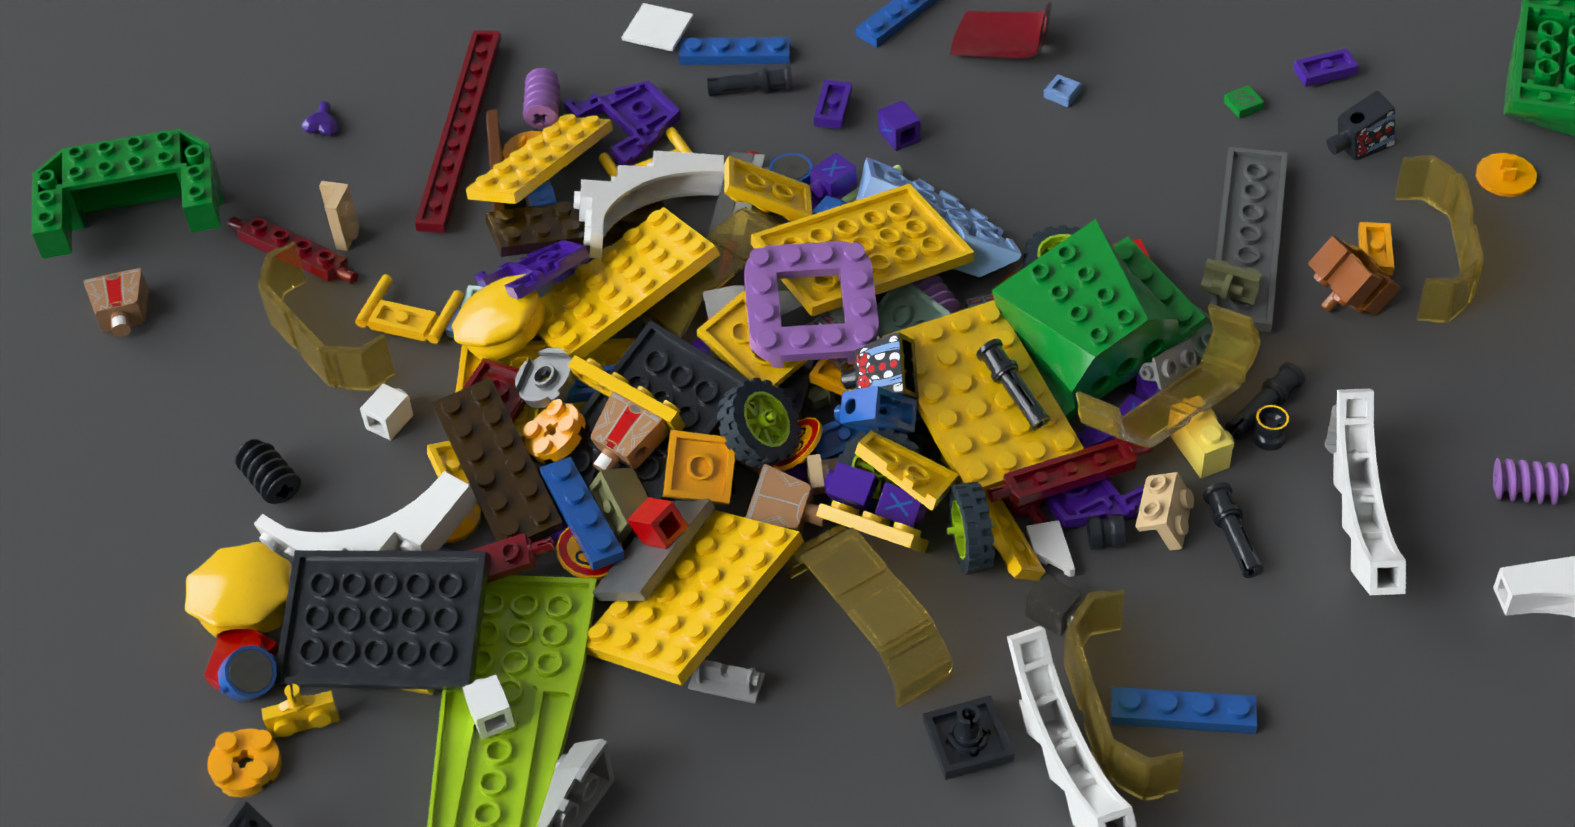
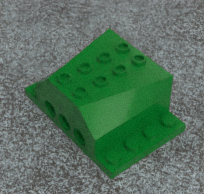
[1503,0,1575,137]
[992,219,1207,421]

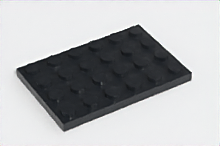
[536,320,748,539]
[274,550,491,690]

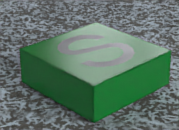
[1224,85,1264,118]

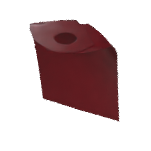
[950,2,1052,58]

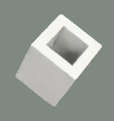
[360,383,414,441]
[462,675,515,740]

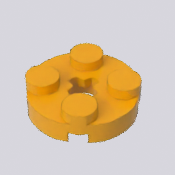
[522,399,586,463]
[207,729,282,797]

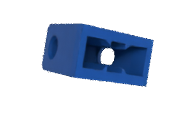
[834,386,917,433]

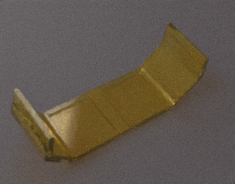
[1395,155,1484,323]
[642,206,785,342]
[258,242,395,391]
[1076,304,1261,448]
[787,526,952,707]
[1064,589,1184,801]

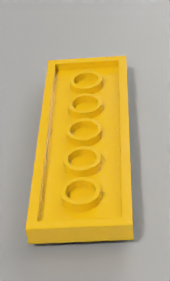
[466,114,613,204]

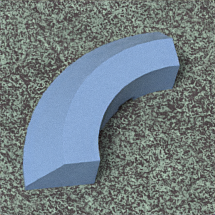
[856,158,1021,277]

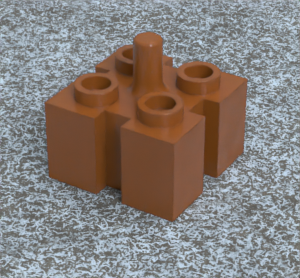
[1308,236,1401,316]

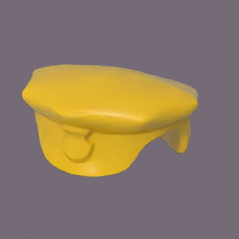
[451,274,545,361]
[185,542,291,638]

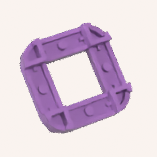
[744,241,879,368]

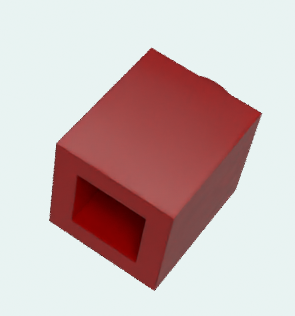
[627,497,689,549]

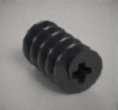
[234,439,301,504]

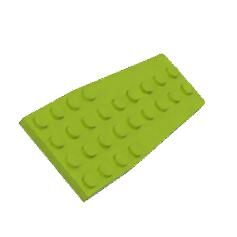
[427,575,598,827]

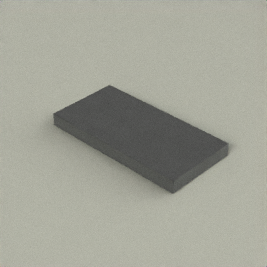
[592,499,715,601]

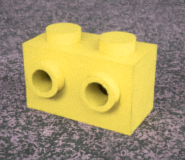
[1168,398,1234,479]

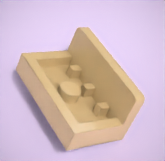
[319,181,360,251]
[1135,472,1194,550]

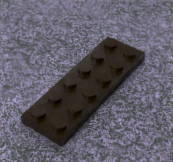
[486,200,666,257]
[432,377,565,543]

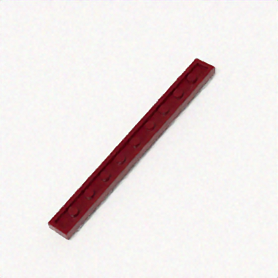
[415,30,501,233]

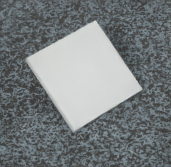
[622,3,694,51]

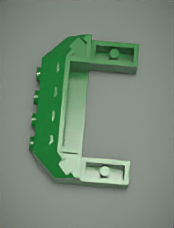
[32,129,224,259]

